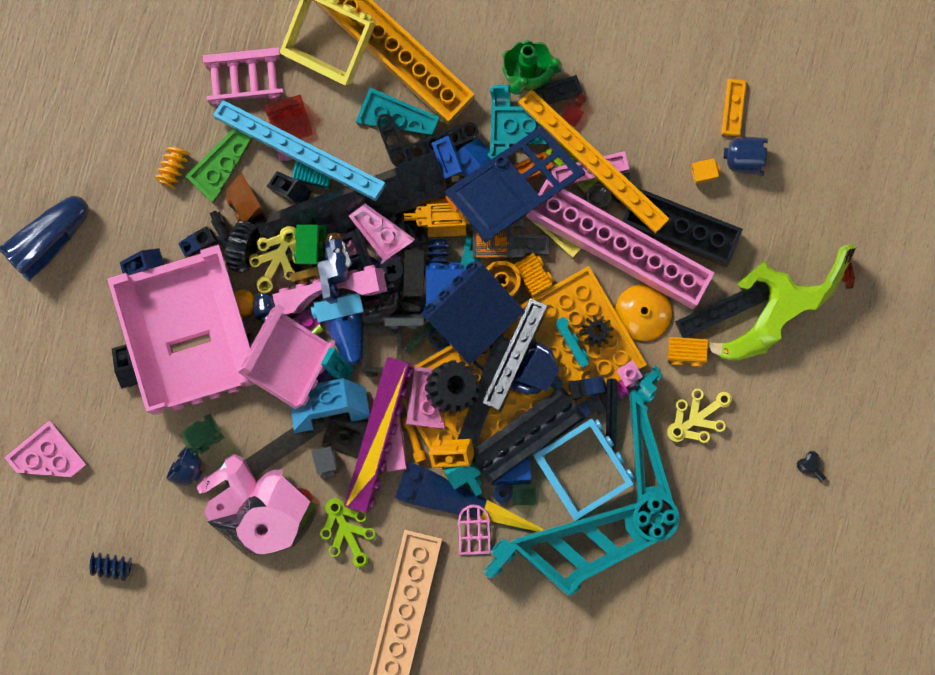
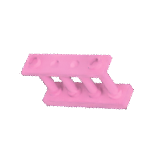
[203,48,284,106]

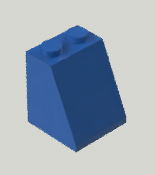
[426,262,465,321]

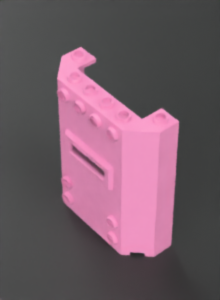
[107,245,255,415]

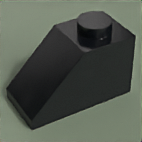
[266,171,312,204]
[111,344,138,389]

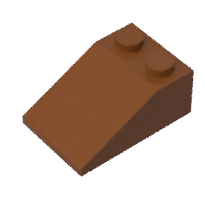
[225,173,265,223]

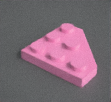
[5,420,87,477]

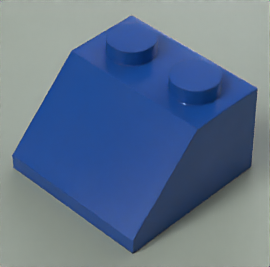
[457,138,491,178]

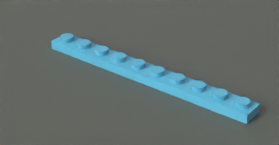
[213,100,386,201]

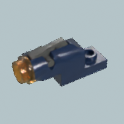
[318,233,352,304]

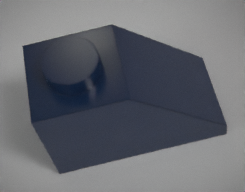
[119,248,164,276]

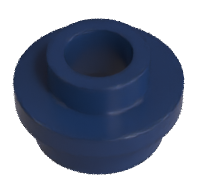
[493,484,513,504]

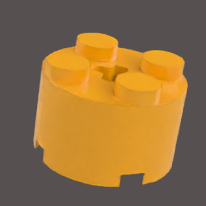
[487,261,521,297]

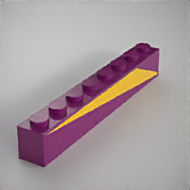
[344,357,414,513]

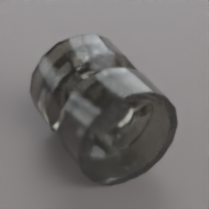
[585,184,611,211]

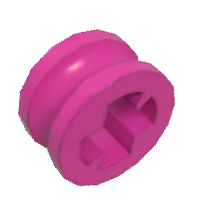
[617,381,629,400]

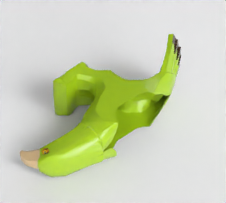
[708,243,857,361]

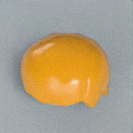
[234,289,256,319]

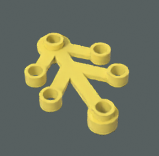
[249,226,296,293]
[667,389,732,443]

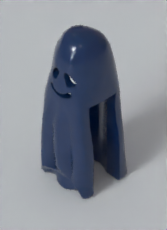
[0,196,89,282]

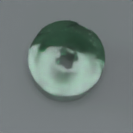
[178,414,225,457]

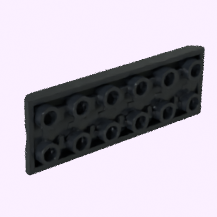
[473,388,585,485]

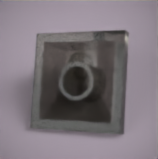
[322,412,369,458]

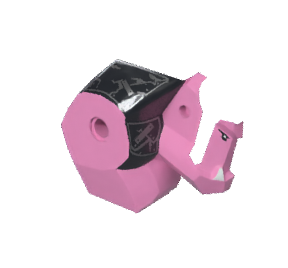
[197,454,319,555]

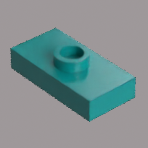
[321,348,354,380]

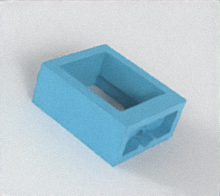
[311,292,363,322]

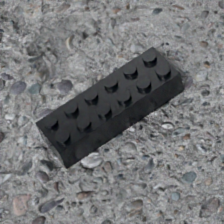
[622,187,743,267]

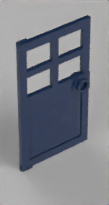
[444,126,586,243]

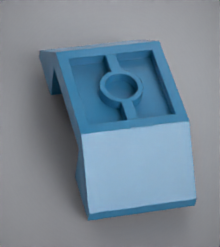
[291,378,370,433]

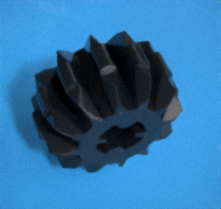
[581,315,614,348]

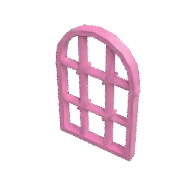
[457,504,490,555]

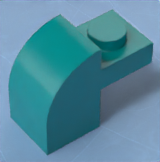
[442,462,483,496]

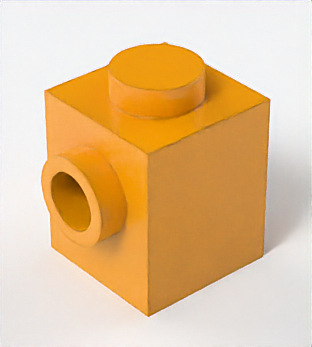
[690,158,721,185]

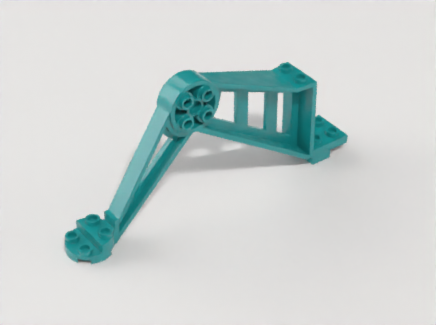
[482,365,679,596]

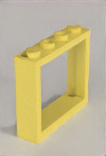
[279,0,376,85]

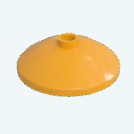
[615,284,672,341]

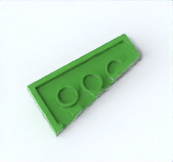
[186,128,253,203]

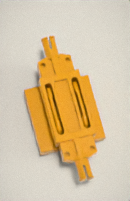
[404,199,471,238]

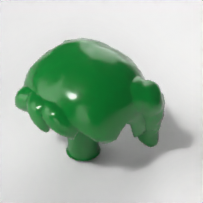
[502,40,562,95]

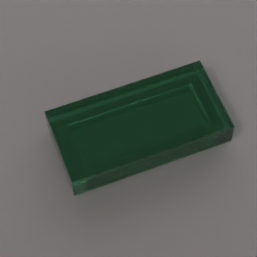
[404,321,433,355]

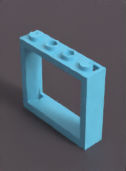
[533,418,635,521]

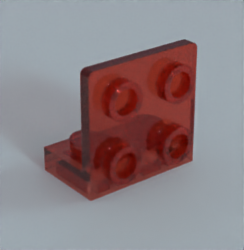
[264,94,313,139]

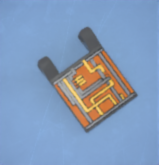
[473,219,525,259]

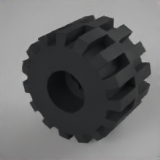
[425,360,481,414]

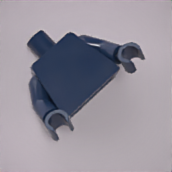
[512,339,563,395]

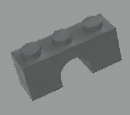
[311,446,339,480]

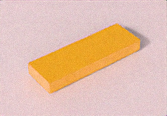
[721,78,747,137]

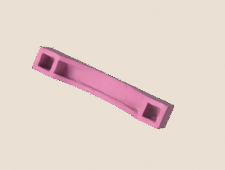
[272,265,387,317]

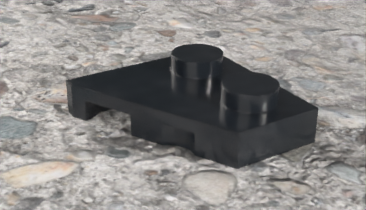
[396,208,429,252]

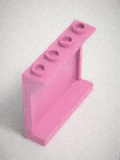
[238,305,336,409]

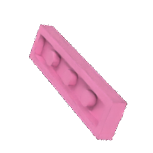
[551,151,629,185]

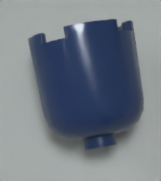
[723,137,768,176]

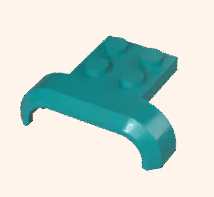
[488,85,548,159]

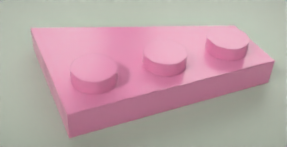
[349,204,414,261]
[406,366,445,429]

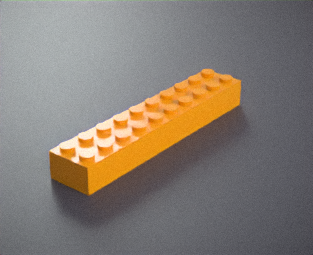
[313,0,475,126]

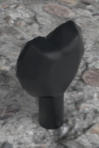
[797,451,827,482]

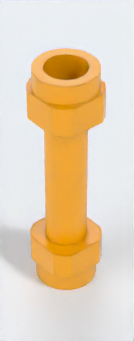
[401,417,427,463]

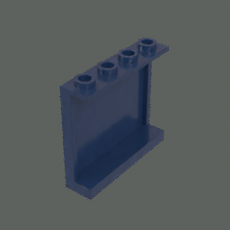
[421,260,525,365]

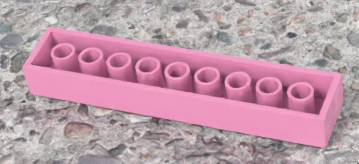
[526,179,714,310]

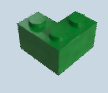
[294,225,326,265]

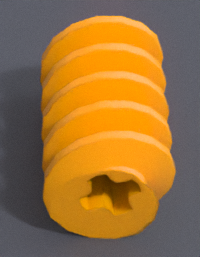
[154,147,190,189]

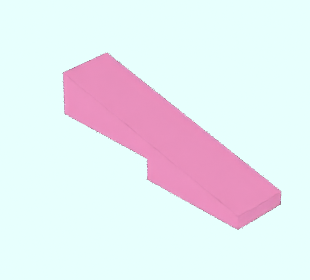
[385,416,407,472]

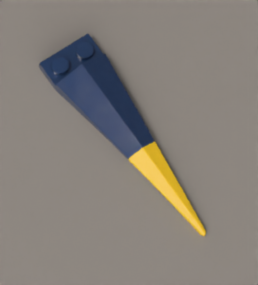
[394,462,544,532]

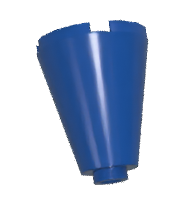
[324,312,363,365]

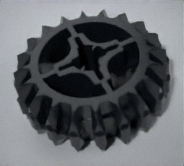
[225,221,260,273]

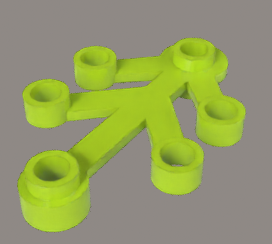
[320,498,375,568]

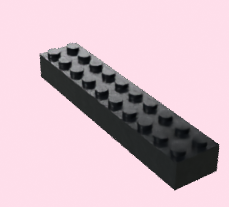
[255,154,448,255]

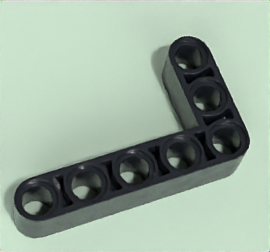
[376,113,479,167]

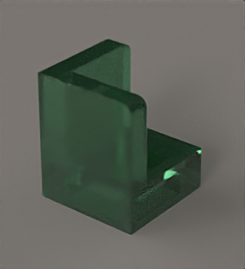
[512,485,536,506]

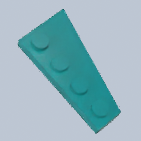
[355,88,440,135]

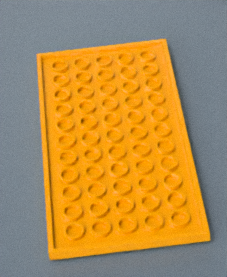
[402,266,647,480]

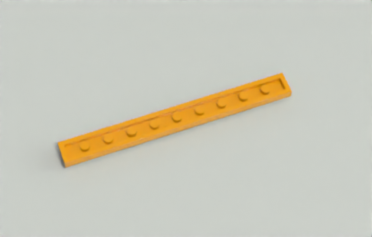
[518,90,669,234]

